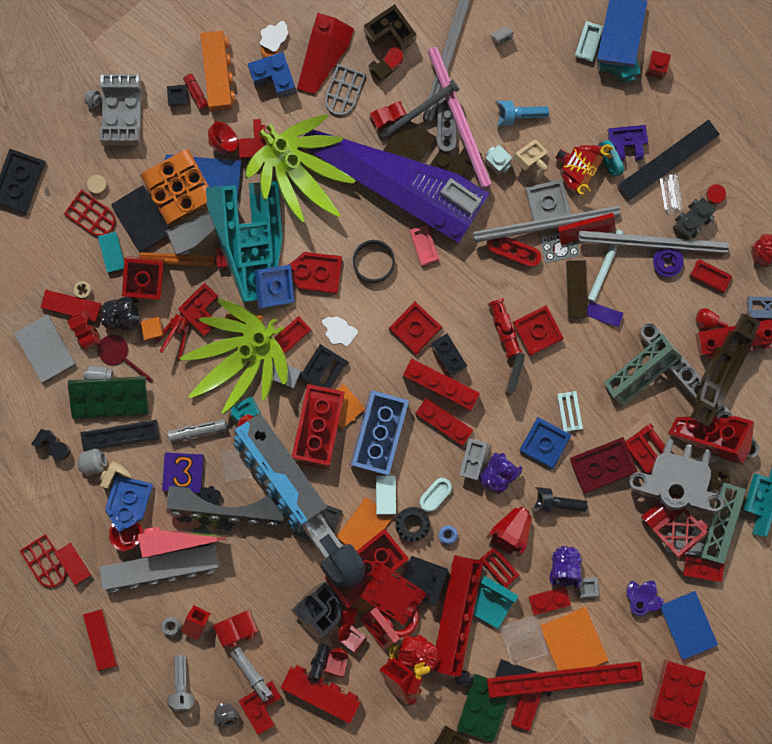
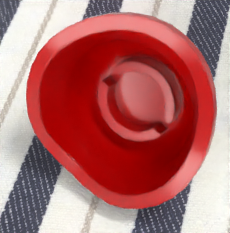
[109,522,143,551]

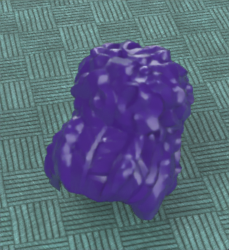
[481,453,522,494]
[549,546,582,588]

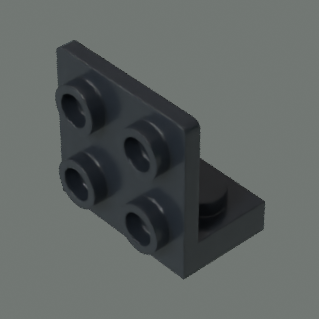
[404,556,448,606]

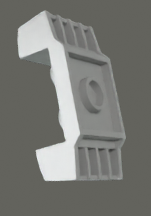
[100,74,141,146]

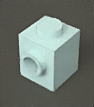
[485,145,512,175]

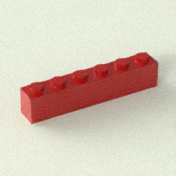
[432,555,484,677]

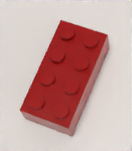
[324,528,409,608]

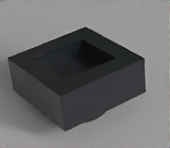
[167,85,188,106]

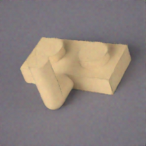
[512,139,548,183]

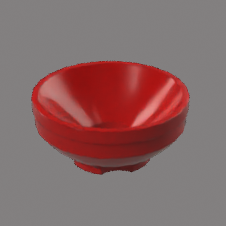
[208,121,239,154]

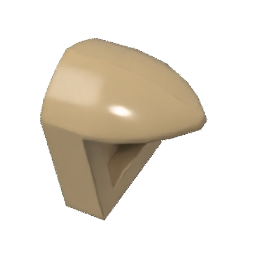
[100,461,132,489]

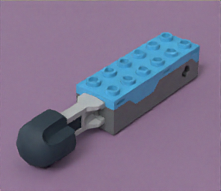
[233,413,365,589]

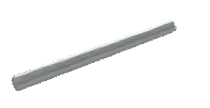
[423,0,470,122]
[473,206,621,242]
[578,231,729,254]

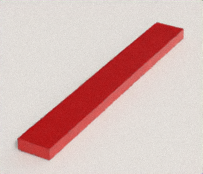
[487,661,643,698]

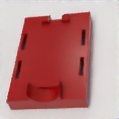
[358,562,426,625]

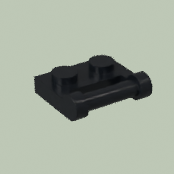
[300,344,349,389]

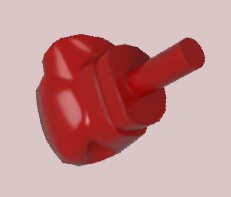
[695,308,729,330]

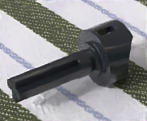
[532,487,588,514]

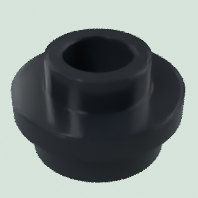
[454,670,474,686]

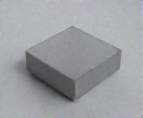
[578,577,599,598]

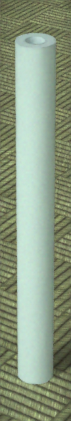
[588,230,624,302]

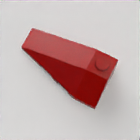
[297,13,354,95]
[668,416,754,465]

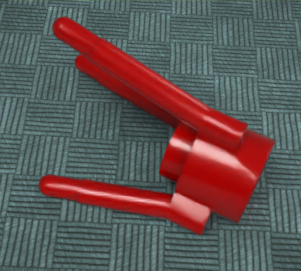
[155,314,190,359]

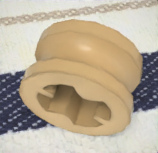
[74,281,92,299]

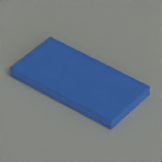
[597,0,647,68]
[163,154,242,199]

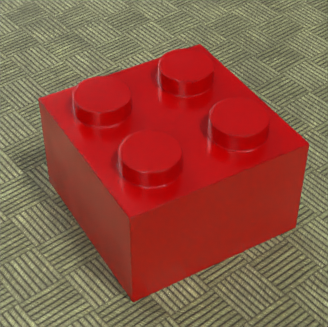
[122,256,165,300]

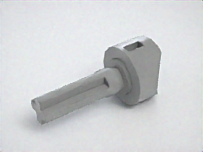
[168,655,194,712]

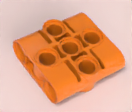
[140,149,209,226]

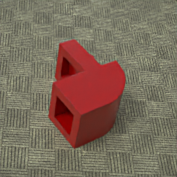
[239,119,266,161]

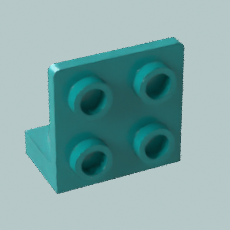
[473,576,519,628]

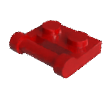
[626,423,674,474]

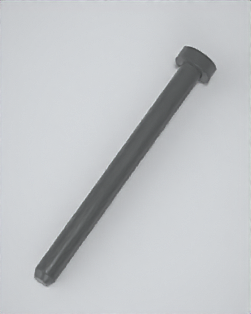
[380,79,460,138]

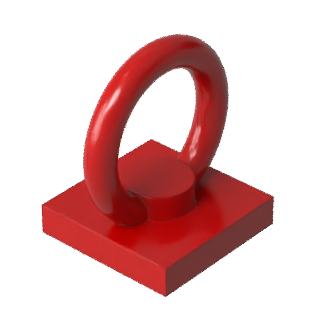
[360,603,419,650]

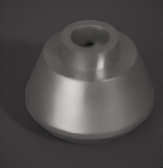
[214,703,240,728]

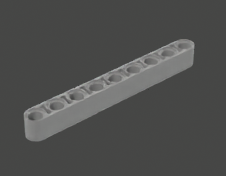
[638,323,760,459]

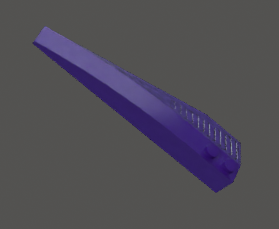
[304,129,490,243]

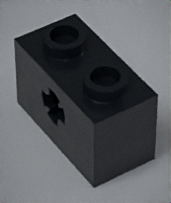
[430,333,467,378]

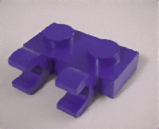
[607,125,648,162]

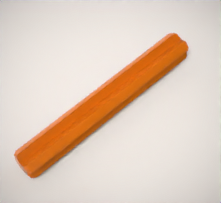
[139,253,215,267]

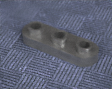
[437,97,457,153]

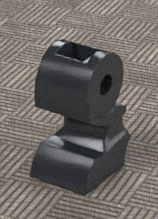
[31,429,70,459]

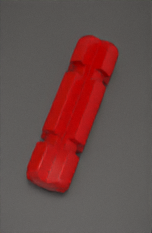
[183,74,208,109]

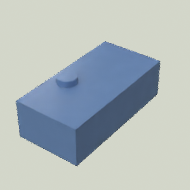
[349,390,409,475]

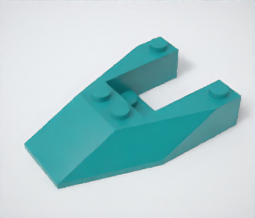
[206,181,282,302]

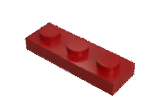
[415,398,473,446]

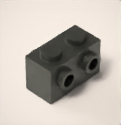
[672,197,716,239]

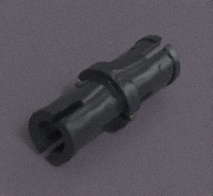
[307,644,330,683]

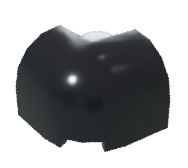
[291,582,341,638]

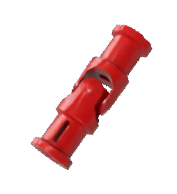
[488,298,522,358]

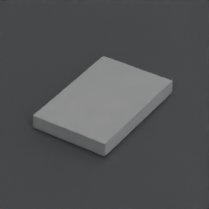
[14,314,76,383]

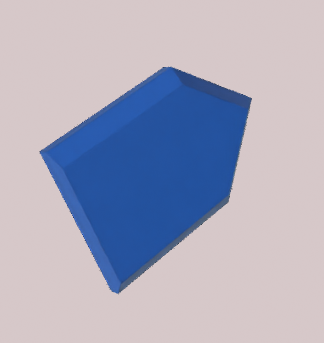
[105,475,153,532]

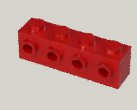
[695,319,772,359]

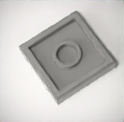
[525,179,571,221]

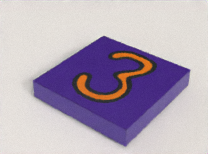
[162,452,204,493]

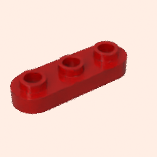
[486,237,541,267]

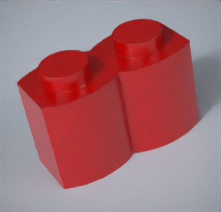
[213,609,259,648]

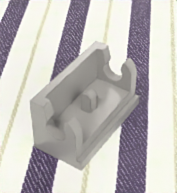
[459,438,491,482]

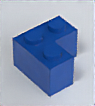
[247,52,296,98]

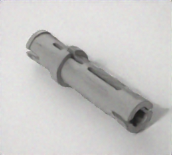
[168,419,227,443]
[230,647,273,702]

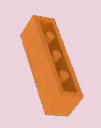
[200,30,235,111]

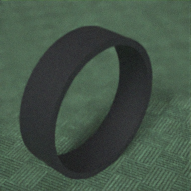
[353,240,395,283]

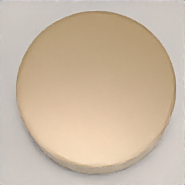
[87,175,107,195]

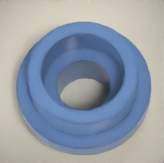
[438,526,458,545]

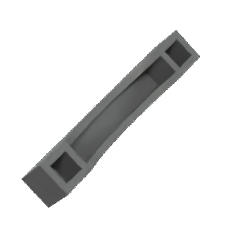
[166,486,284,528]

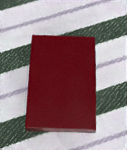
[570,437,638,494]

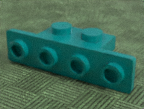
[743,468,772,537]

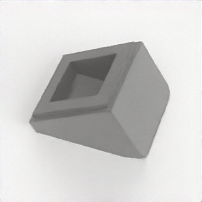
[490,26,514,46]

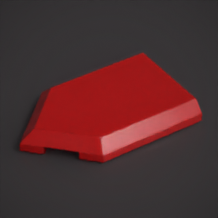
[288,252,342,294]

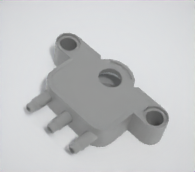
[629,439,724,514]

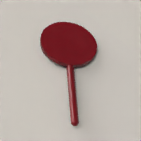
[98,334,153,382]

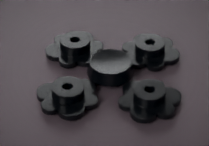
[176,486,236,547]

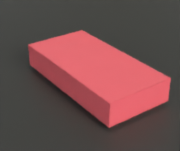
[409,224,439,267]

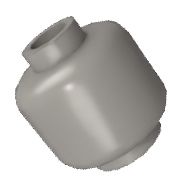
[77,449,107,476]

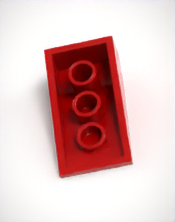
[292,384,345,470]

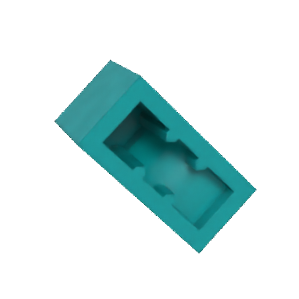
[596,59,641,83]

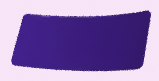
[587,301,624,327]

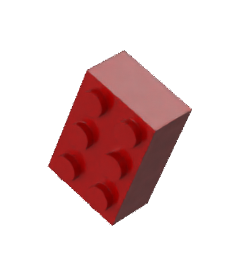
[649,660,706,729]

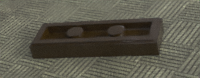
[566,260,587,318]

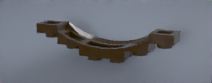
[690,313,761,427]

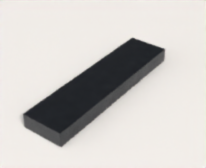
[80,419,160,451]

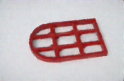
[64,189,115,236]
[20,534,67,587]

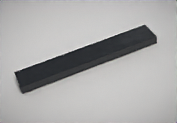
[617,119,720,201]

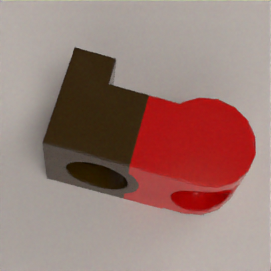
[368,47,403,83]

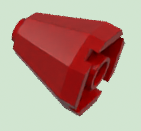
[486,507,532,557]

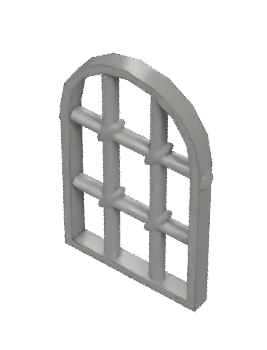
[325,64,366,116]

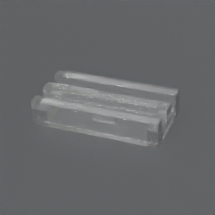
[660,174,683,216]

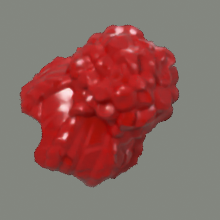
[751,234,772,267]
[398,634,440,672]

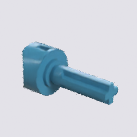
[495,100,549,126]

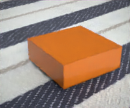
[141,317,164,341]

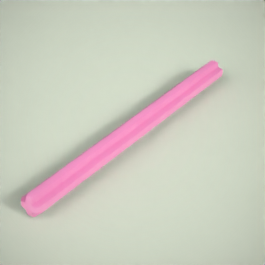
[428,47,491,188]

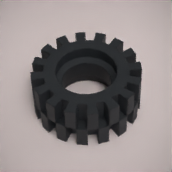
[395,507,430,542]

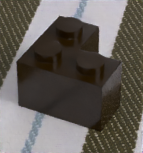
[364,4,417,50]

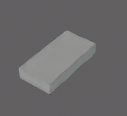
[439,178,482,216]

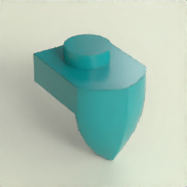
[230,397,261,422]

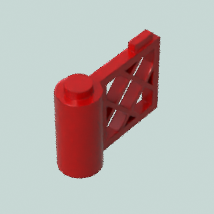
[641,492,709,559]

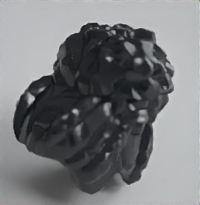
[100,297,139,331]

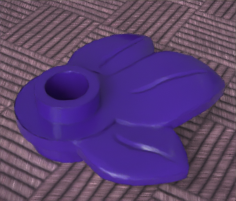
[626,580,664,616]

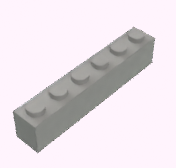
[99,545,220,593]

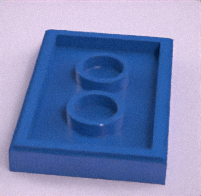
[660,591,718,660]

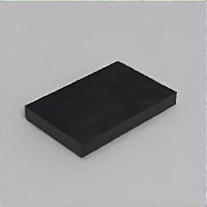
[0,149,46,215]
[111,185,170,253]

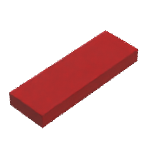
[558,212,616,245]
[40,289,102,322]
[83,609,117,671]

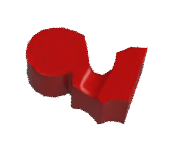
[369,101,407,133]
[67,310,100,350]

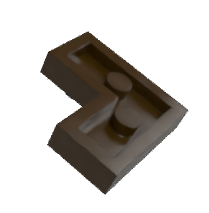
[430,147,482,179]

